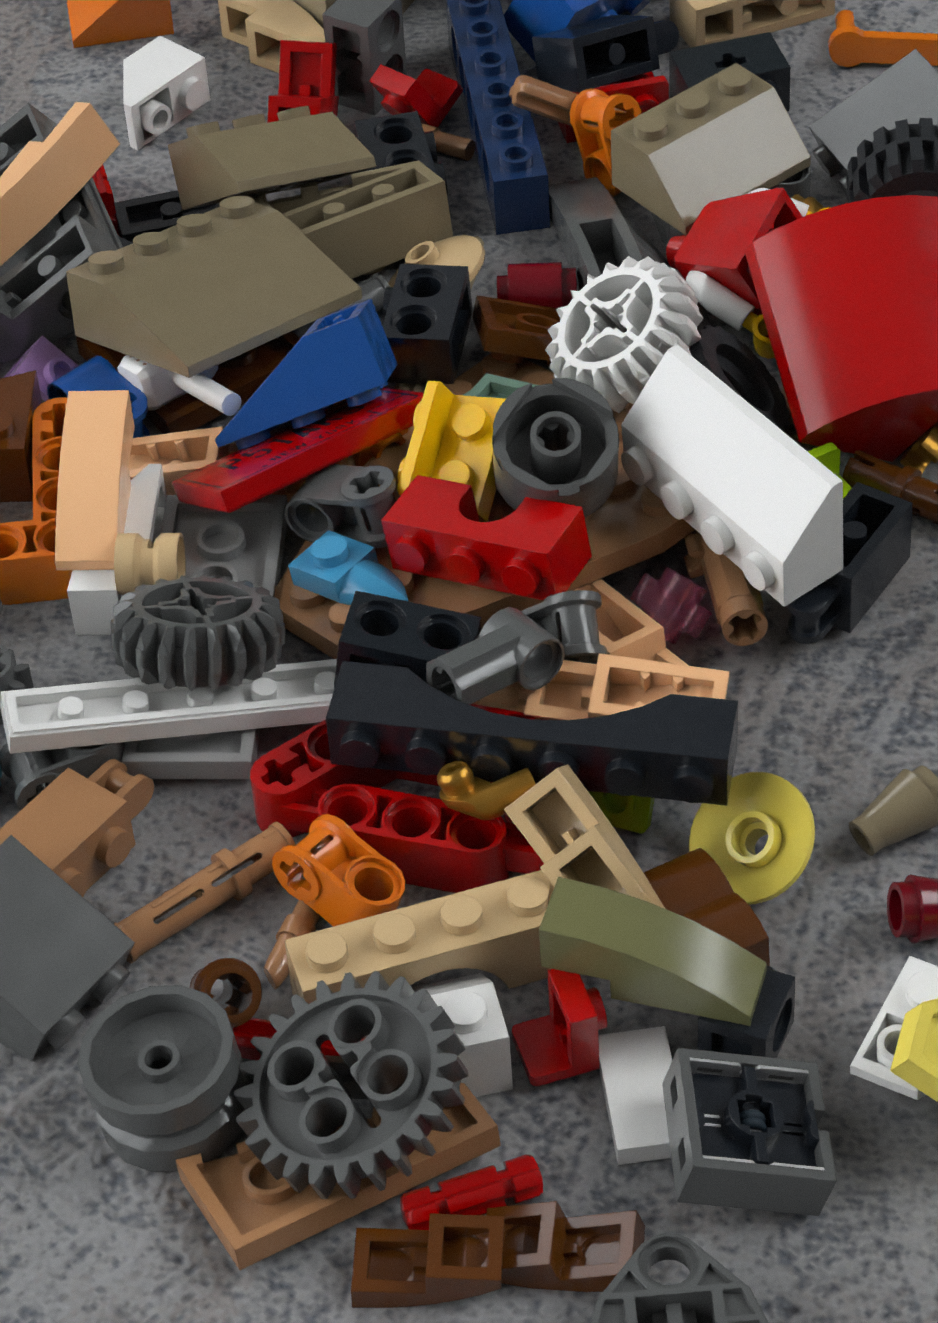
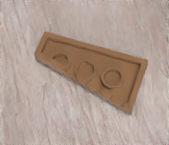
[175,1083,501,1270]

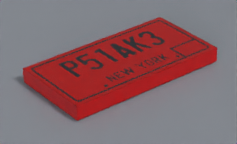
[172,388,424,513]

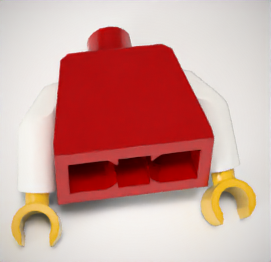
[666,188,831,359]

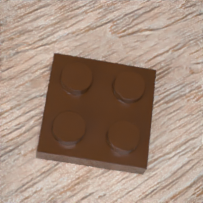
[472,295,560,366]

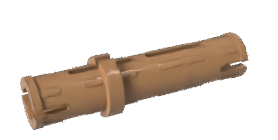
[114,821,296,964]

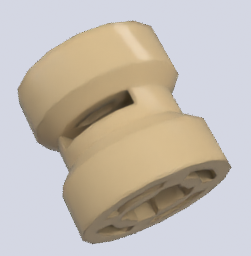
[114,533,186,595]

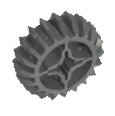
[110,574,285,691]

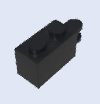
[532,15,679,92]
[788,482,913,644]

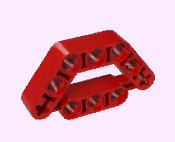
[250,704,544,893]

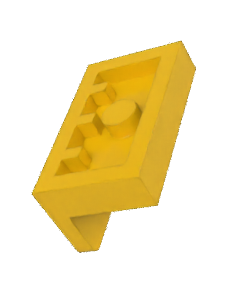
[397,381,506,522]

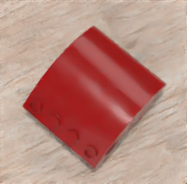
[744,195,938,462]

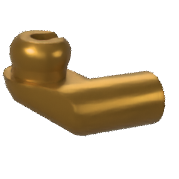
[437,761,536,821]

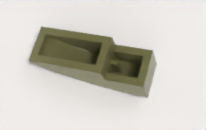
[539,877,767,1026]

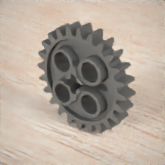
[234,971,468,1199]

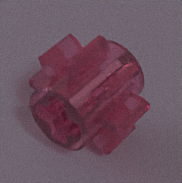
[630,567,712,645]

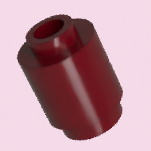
[497,262,577,308]

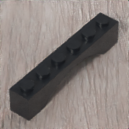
[326,661,738,806]

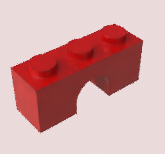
[381,475,592,601]

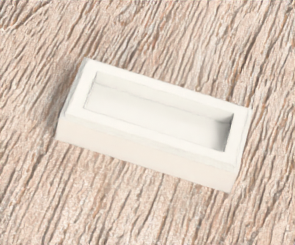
[598,1026,672,1165]

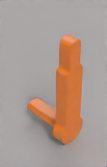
[828,10,938,67]

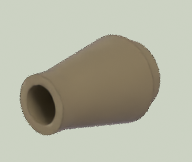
[849,765,938,856]

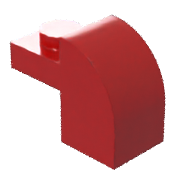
[267,40,339,123]

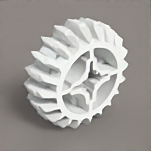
[545,256,704,413]

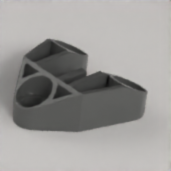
[591,1233,769,1323]

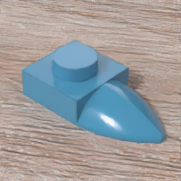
[288,530,409,605]

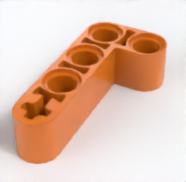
[0,397,72,605]

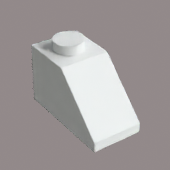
[413,973,513,1097]

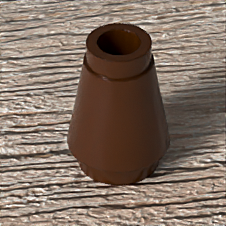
[190,958,262,1028]

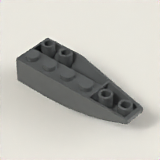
[549,177,712,331]

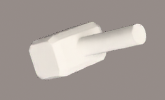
[117,355,241,416]

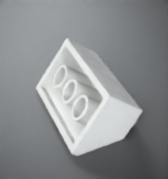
[621,344,843,607]

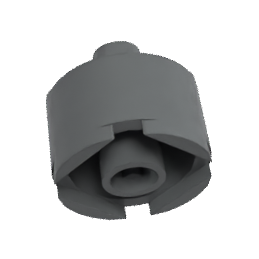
[492,378,619,518]

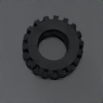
[846,118,938,203]

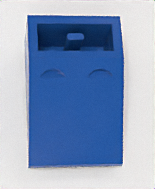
[215,299,397,450]

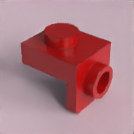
[369,64,463,127]
[512,969,607,1086]

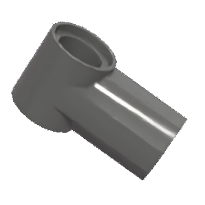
[426,607,565,705]

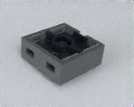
[662,1048,837,1216]

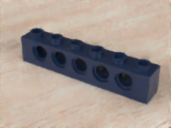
[446,0,550,235]

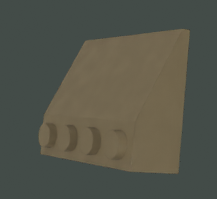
[66,196,362,378]

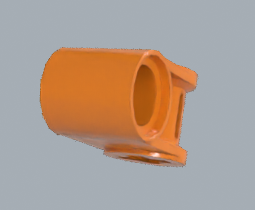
[569,88,641,197]
[272,814,405,927]

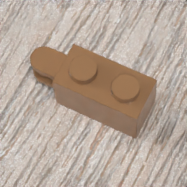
[0,759,154,897]

